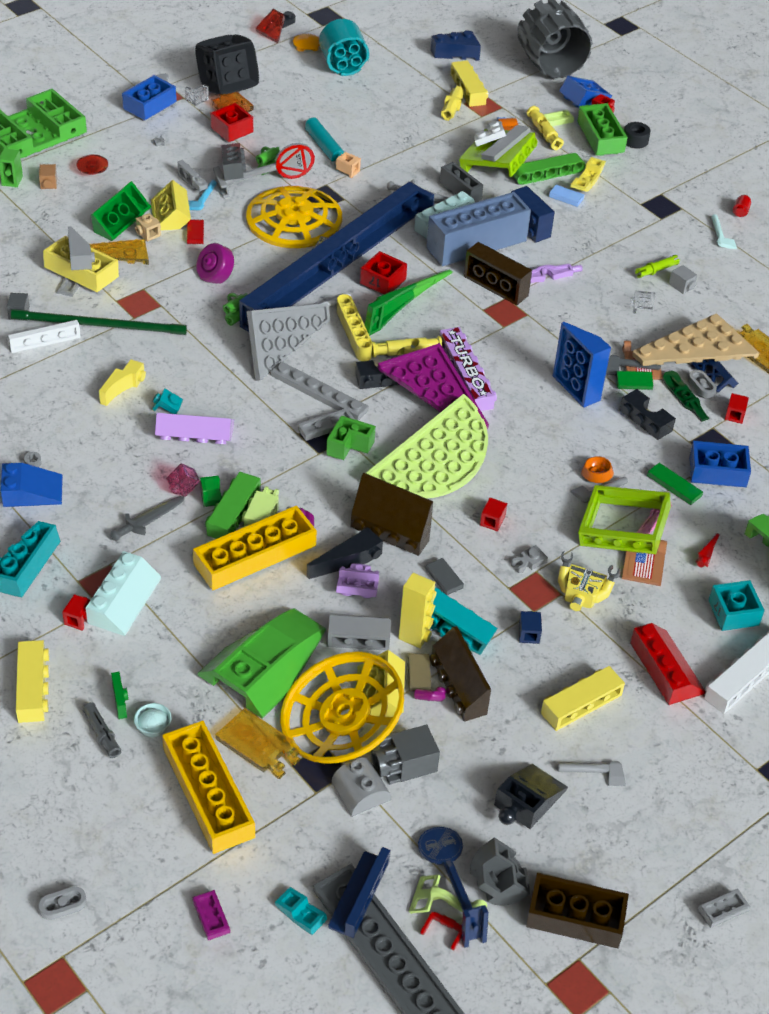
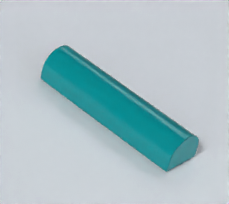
[305,117,344,162]

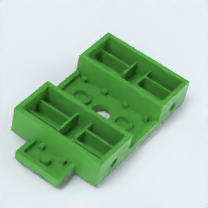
[0,89,87,158]

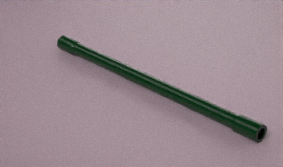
[11,309,187,335]

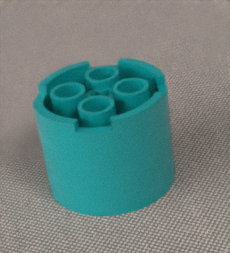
[319,19,370,76]

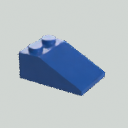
[560,76,612,108]
[1,463,63,507]

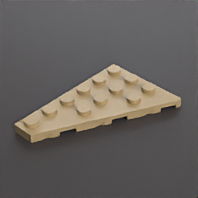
[632,313,759,366]

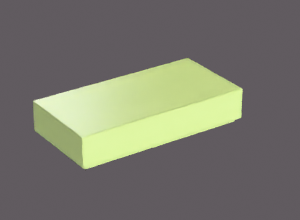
[543,110,574,126]

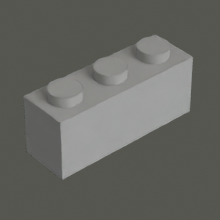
[328,615,391,651]

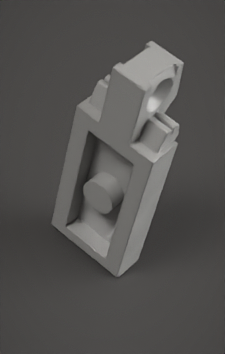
[177,160,208,192]

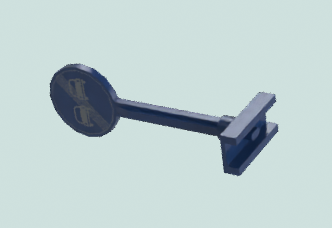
[418,827,489,948]

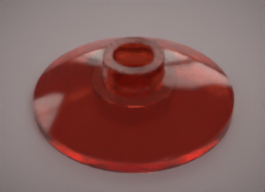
[76,154,108,175]

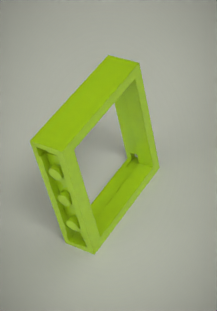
[578,485,671,554]

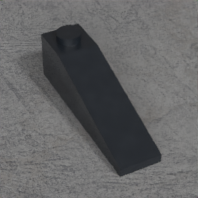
[307,527,383,579]

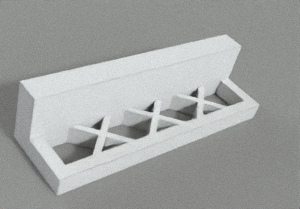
[6,320,81,353]

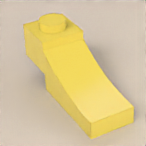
[99,359,146,406]

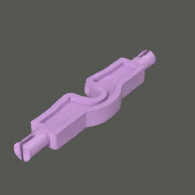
[531,264,582,283]

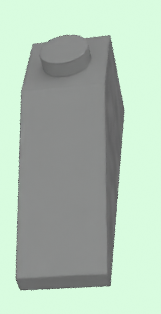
[68,226,95,270]

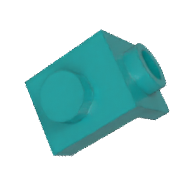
[152,388,183,414]

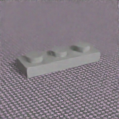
[298,408,355,441]

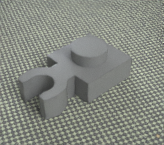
[511,545,548,573]

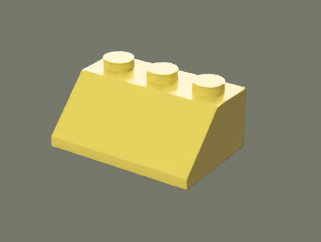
[151,180,191,230]
[356,650,405,717]

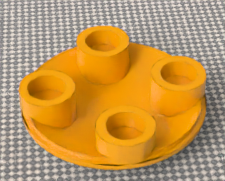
[293,34,320,52]

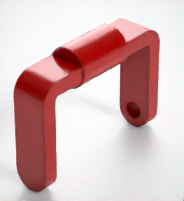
[420,912,462,951]

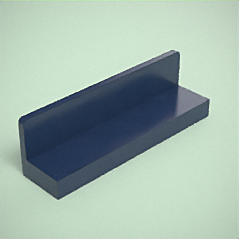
[328,847,391,938]

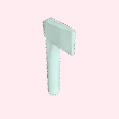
[711,214,737,249]

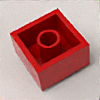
[210,103,253,142]
[360,251,407,295]

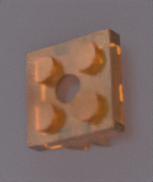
[212,92,254,112]

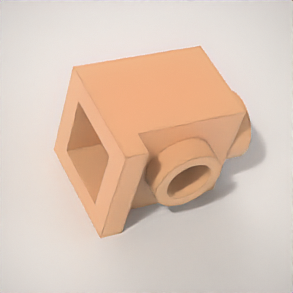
[336,152,361,178]

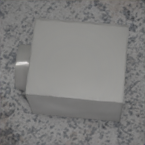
[669,265,697,294]

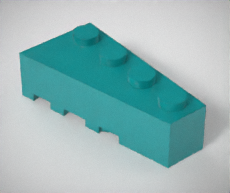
[0,521,61,598]

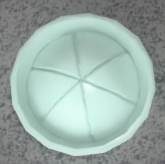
[134,703,172,737]

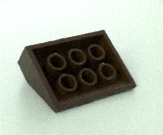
[350,473,433,556]

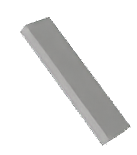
[481,125,530,162]

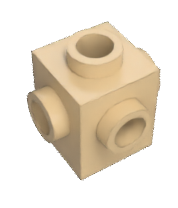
[135,213,161,242]

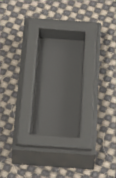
[426,558,464,595]

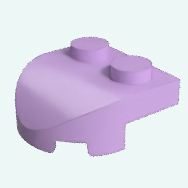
[336,564,379,598]

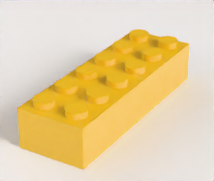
[193,505,317,591]
[162,720,255,854]

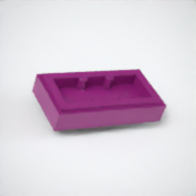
[192,890,230,941]

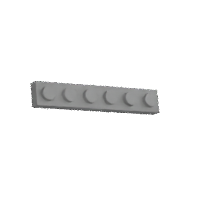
[271,362,369,421]

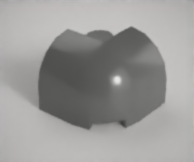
[470,837,530,906]

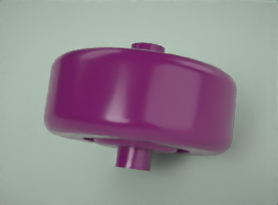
[196,243,234,284]

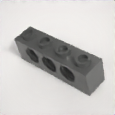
[221,143,246,180]

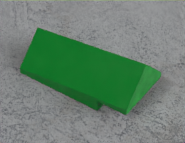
[91,181,151,241]

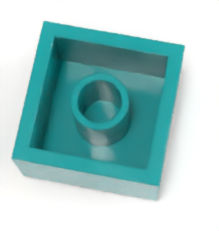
[708,580,765,631]

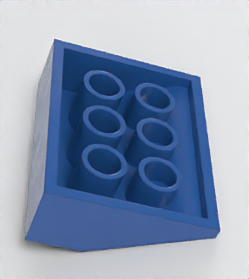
[553,322,611,408]

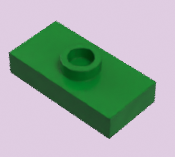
[111,671,129,719]

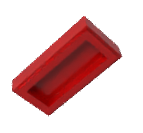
[187,220,204,244]

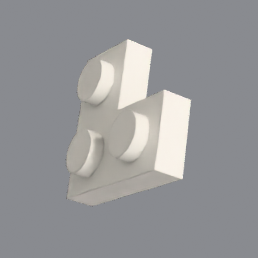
[474,121,506,146]

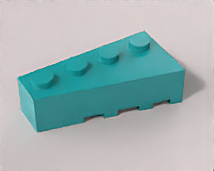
[430,587,498,655]

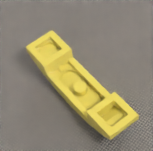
[570,157,606,192]

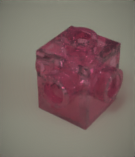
[166,463,200,497]

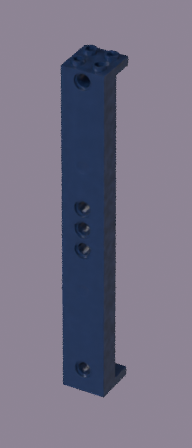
[239,181,434,332]

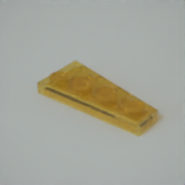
[89,239,149,265]

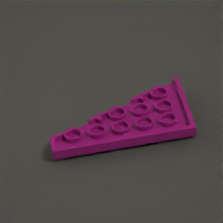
[377,343,489,429]

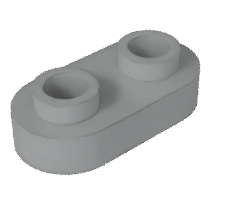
[688,370,717,398]
[39,887,87,920]

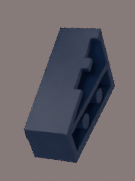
[430,30,481,61]

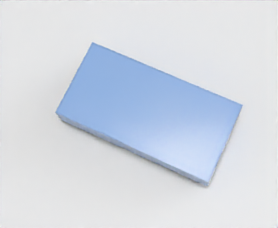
[549,185,585,207]

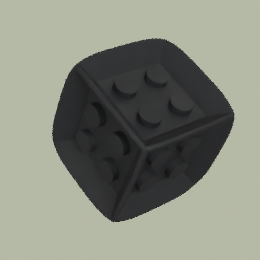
[195,34,259,94]

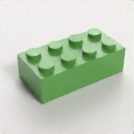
[577,103,627,156]

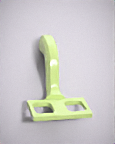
[409,875,487,914]

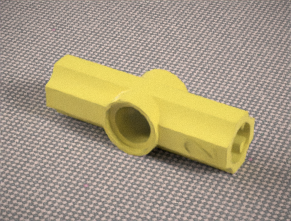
[441,86,465,121]

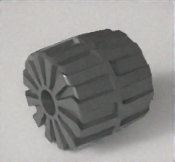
[517,0,593,79]

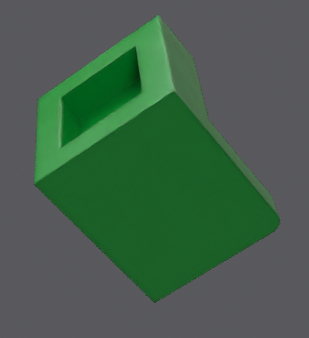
[200,475,222,507]

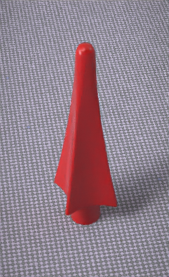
[695,533,720,568]

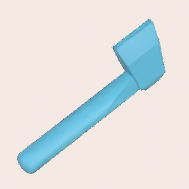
[188,180,217,210]

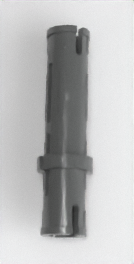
[83,702,122,758]

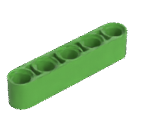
[513,153,585,185]

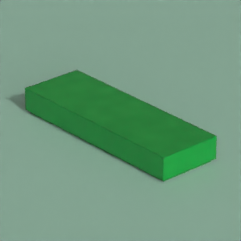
[647,462,703,505]

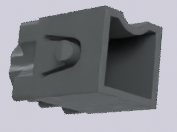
[371,724,440,785]

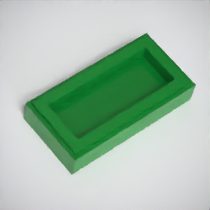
[616,371,654,390]

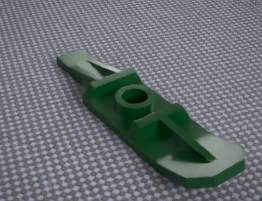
[662,370,709,422]

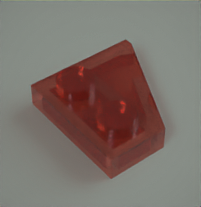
[256,9,285,43]

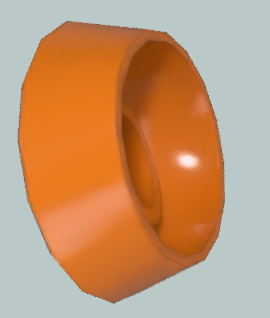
[581,456,614,483]

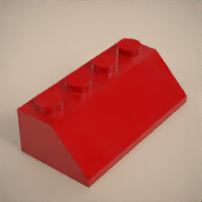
[630,623,706,705]

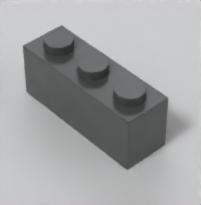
[440,162,483,203]

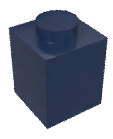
[519,611,542,644]

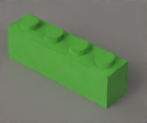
[205,472,261,539]

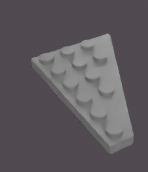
[247,303,330,381]

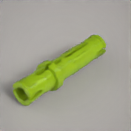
[635,255,680,278]

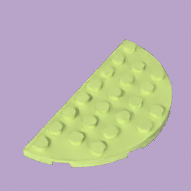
[366,394,488,499]

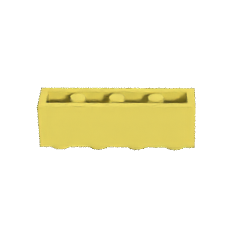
[450,60,488,107]
[399,573,437,649]
[16,640,49,723]
[541,666,625,731]

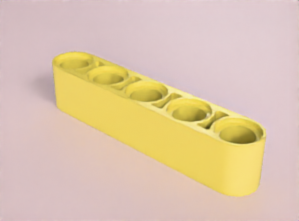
[337,294,372,361]

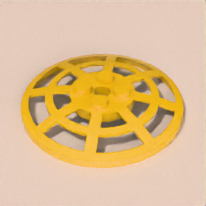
[246,186,342,248]
[280,652,404,764]

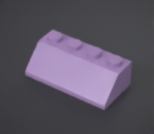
[155,413,235,444]

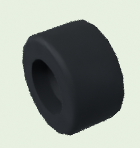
[624,122,651,149]

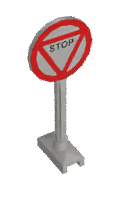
[213,143,315,198]

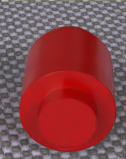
[733,195,751,217]

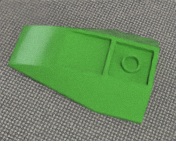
[198,608,326,719]

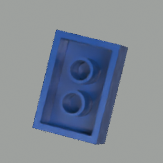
[122,75,177,120]
[689,441,751,488]

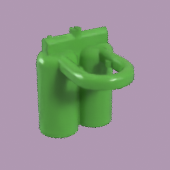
[256,146,280,175]
[223,293,248,326]

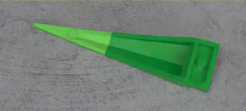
[365,269,453,336]

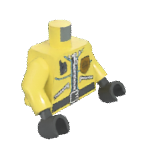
[558,551,621,611]

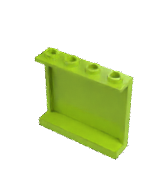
[459,128,538,177]

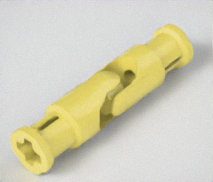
[526,106,564,150]
[372,336,443,358]

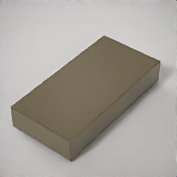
[408,654,431,692]

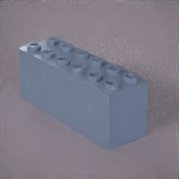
[426,192,531,266]

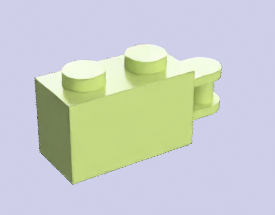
[242,486,279,527]

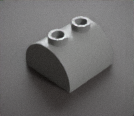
[332,758,391,817]

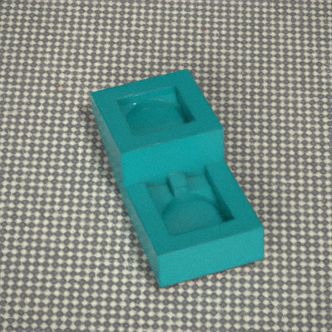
[275,887,327,935]

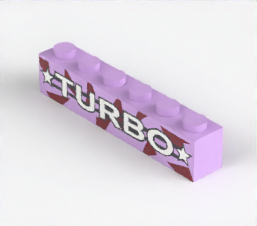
[439,327,497,411]

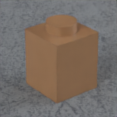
[39,164,57,189]

